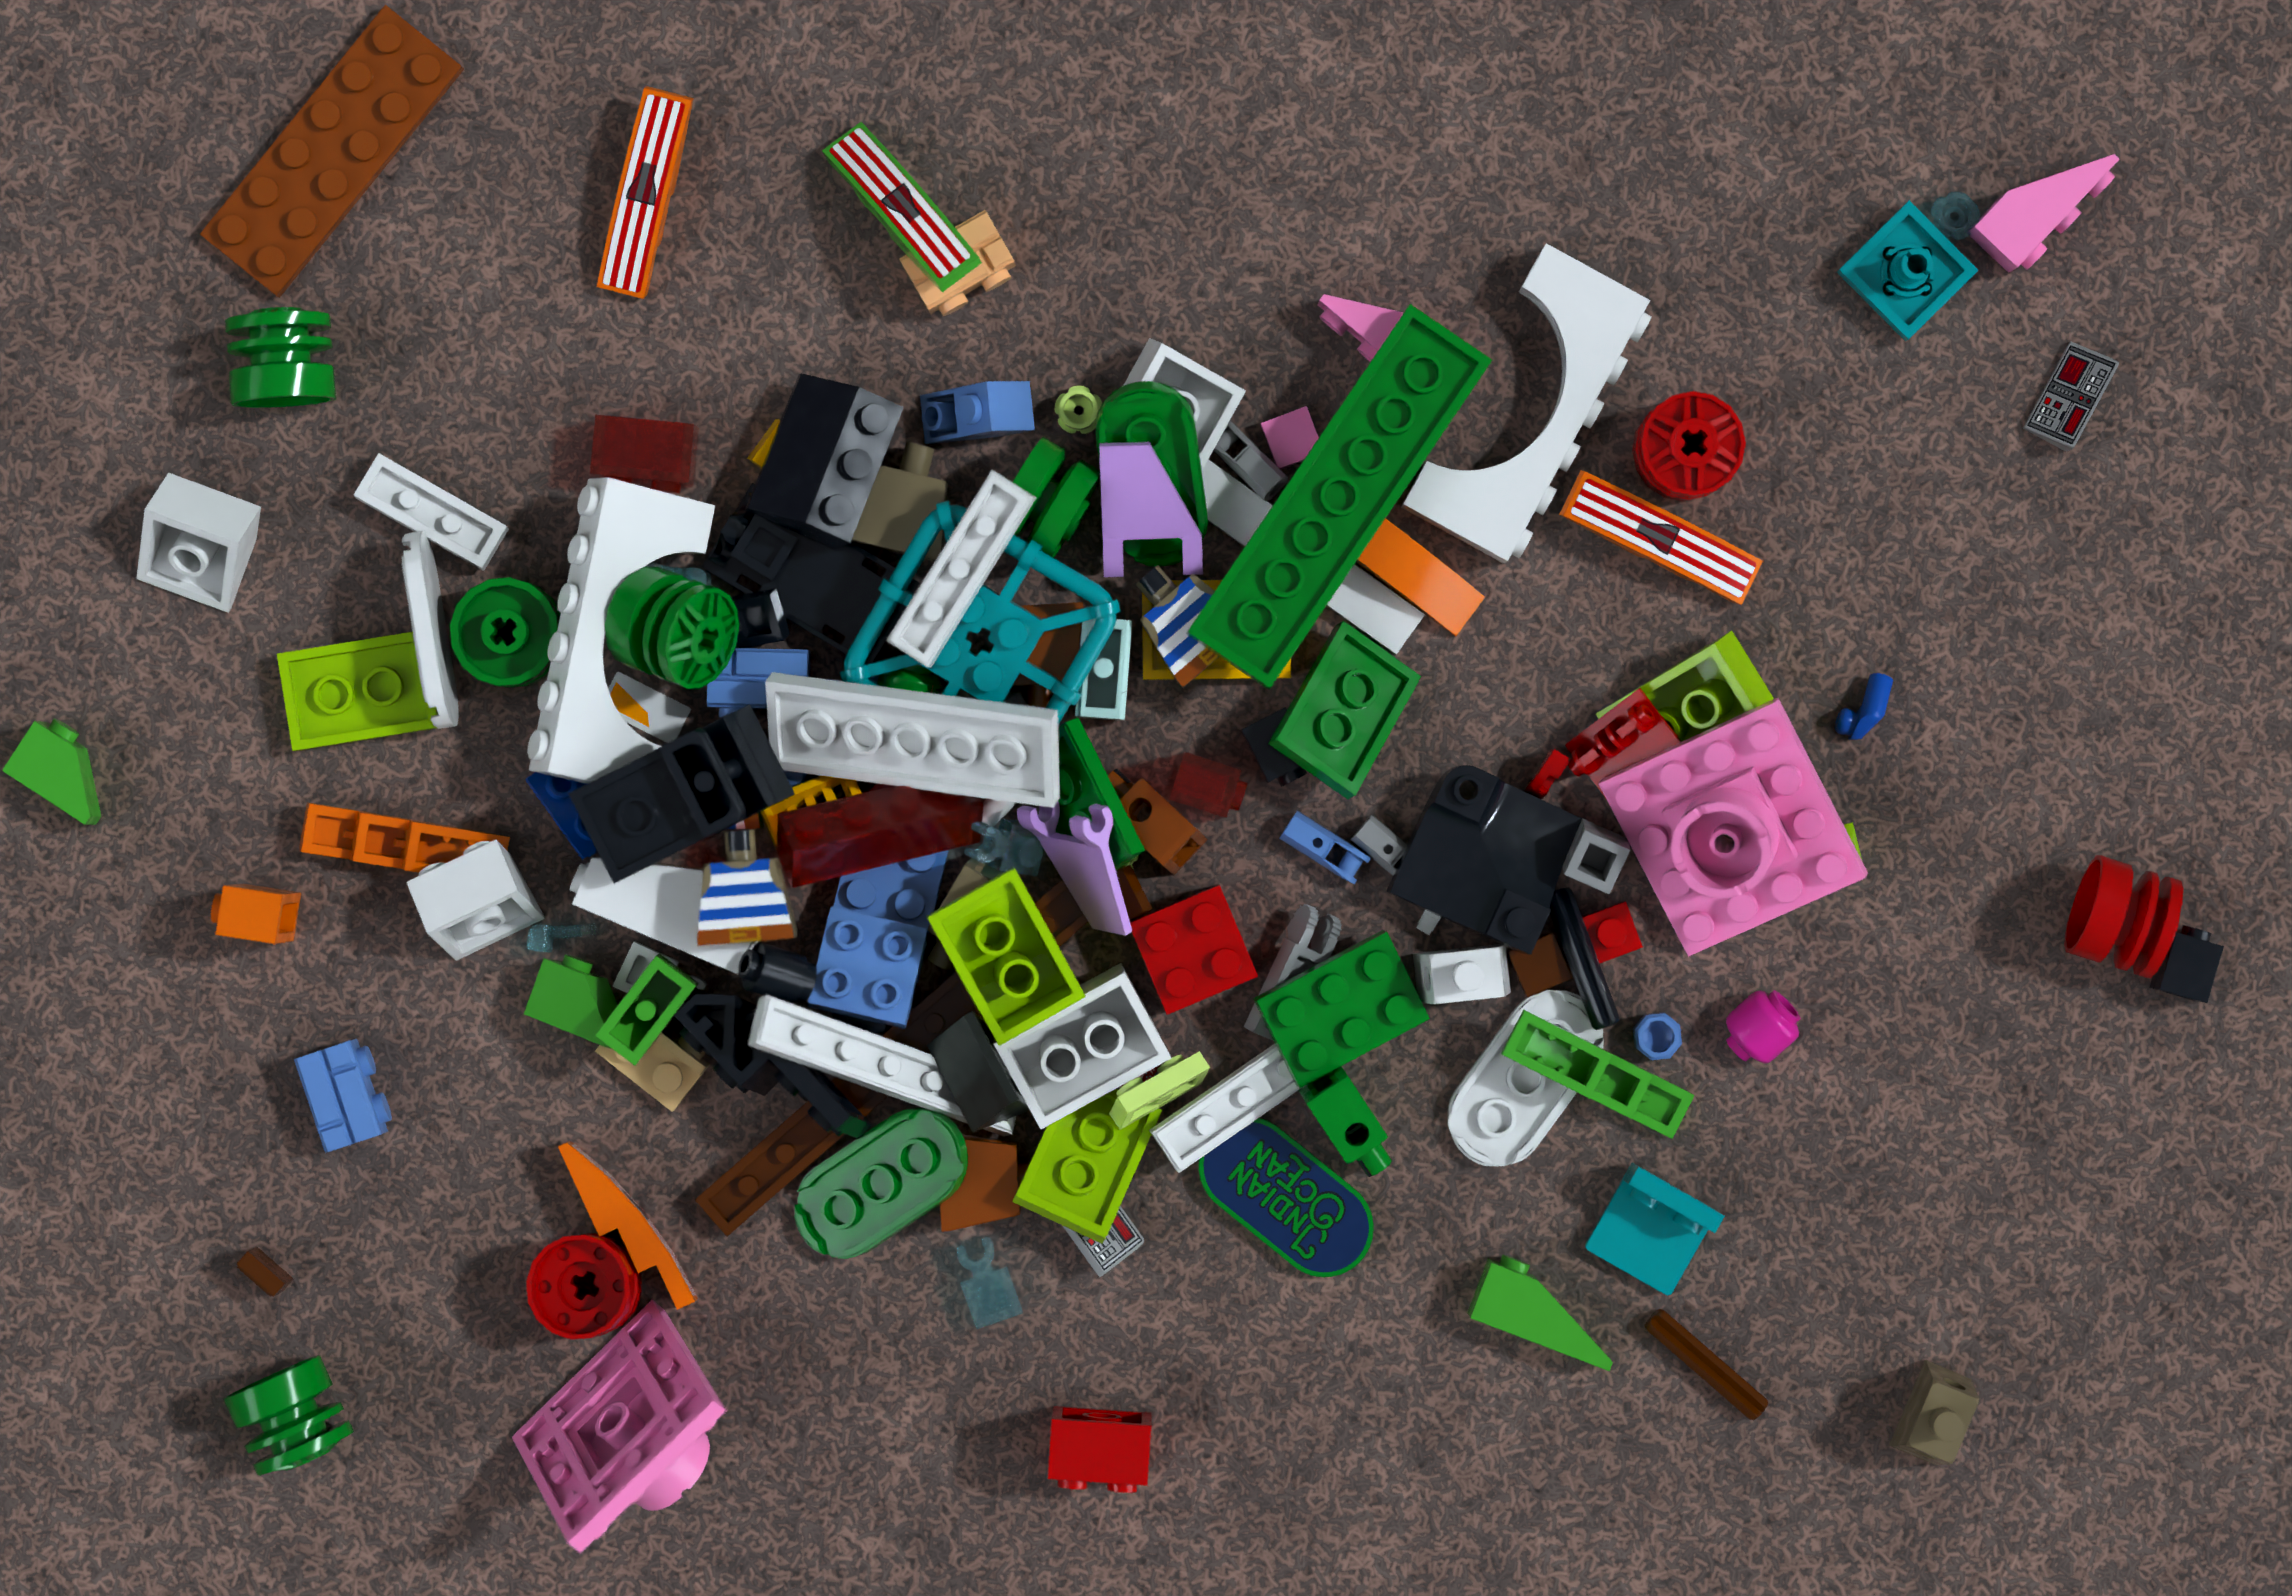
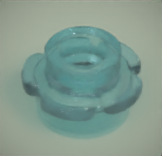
[1931,191,1980,240]

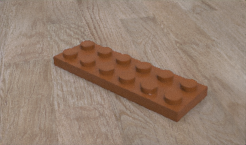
[200,5,464,298]

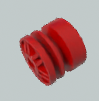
[1632,391,1746,502]
[2064,855,2183,979]
[526,1233,643,1340]

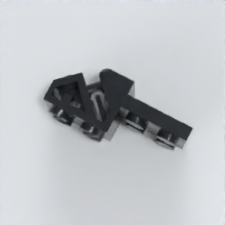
[568,705,795,884]
[674,994,872,1139]

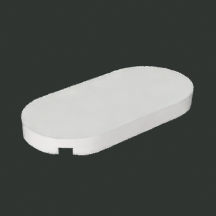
[402,531,459,729]
[1447,990,1604,1167]

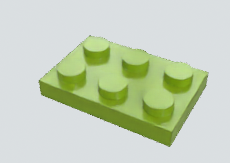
[277,632,439,751]
[1012,1089,1162,1244]

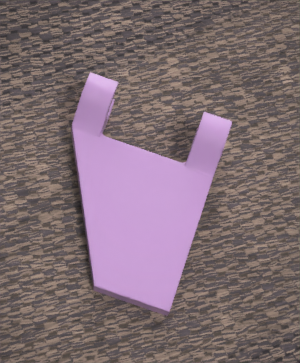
[1099,442,1203,577]
[1017,802,1132,936]

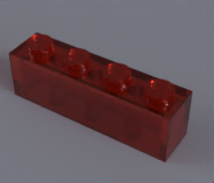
[777,786,983,888]

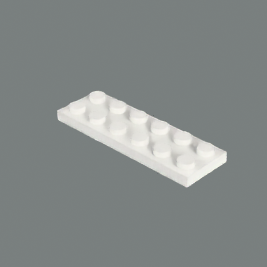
[765,672,1060,808]

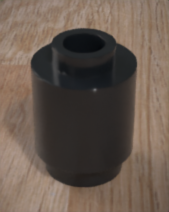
[738,942,817,1003]

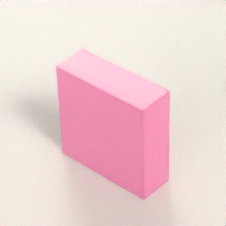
[1260,406,1319,469]

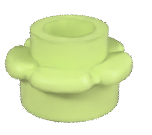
[1054,386,1103,434]

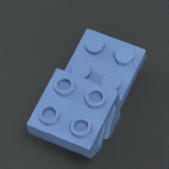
[807,819,951,1029]

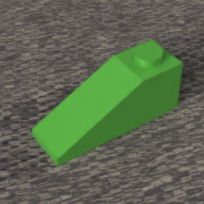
[1467,1254,1613,1371]

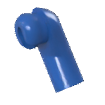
[1834,673,1893,740]

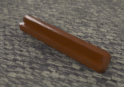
[1645,1309,1768,1420]

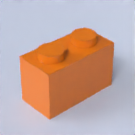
[211,884,301,944]

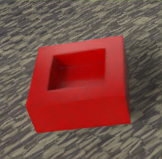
[1582,901,1643,963]

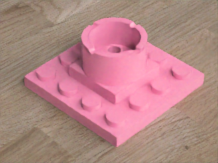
[1599,698,1868,957]
[512,1300,726,1553]

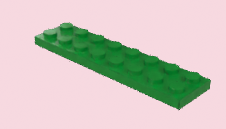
[1186,304,1492,690]

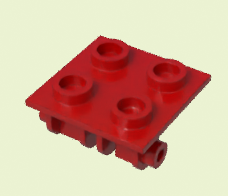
[1565,688,1681,800]

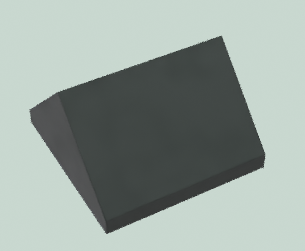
[927,1011,1030,1132]

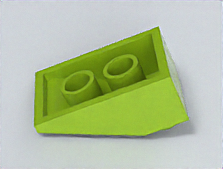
[1596,631,1774,742]
[926,867,1086,1046]

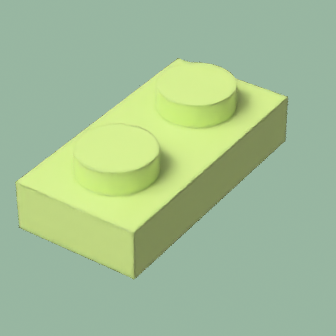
[1109,1051,1210,1130]

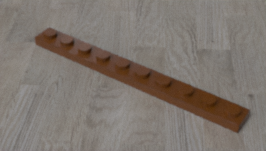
[695,879,1088,1237]

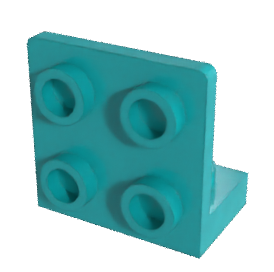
[1585,1162,1725,1295]

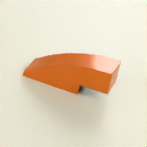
[1356,518,1485,637]

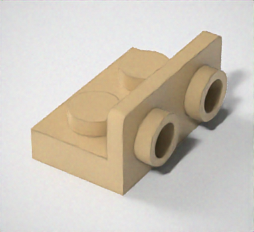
[595,1029,710,1112]

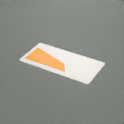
[608,672,691,743]

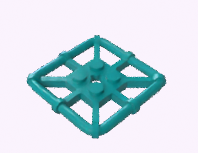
[840,500,1121,725]

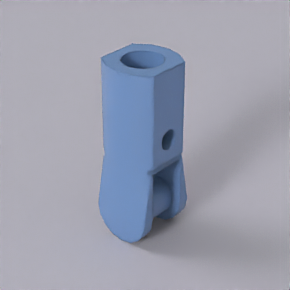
[1279,810,1371,885]

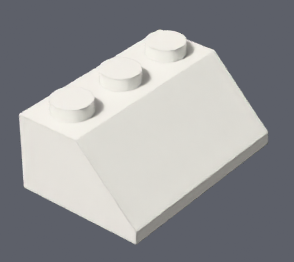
[992,963,1171,1129]

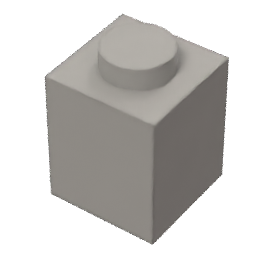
[1563,818,1630,894]

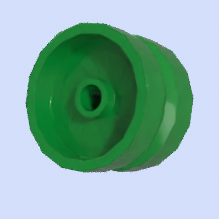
[1013,437,1100,558]
[450,577,561,688]

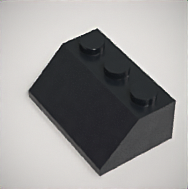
[745,373,904,549]

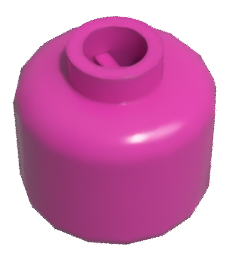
[1726,990,1800,1063]

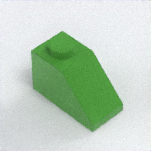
[2,718,101,825]
[524,954,618,1048]
[595,954,699,1066]

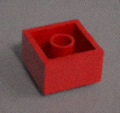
[1130,884,1258,1015]
[1047,1406,1152,1493]

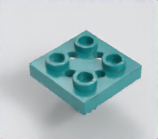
[1837,200,1979,342]

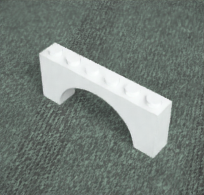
[1401,243,1652,564]
[527,477,715,784]

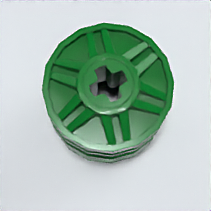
[225,307,336,408]
[605,567,739,689]
[223,1355,354,1476]

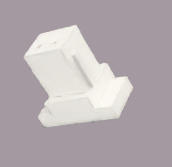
[1416,910,1441,935]

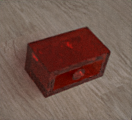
[590,414,699,494]
[1169,752,1248,818]

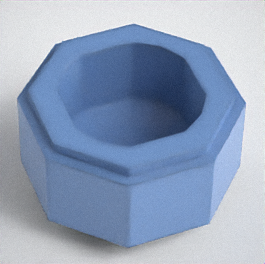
[1633,1012,1682,1060]

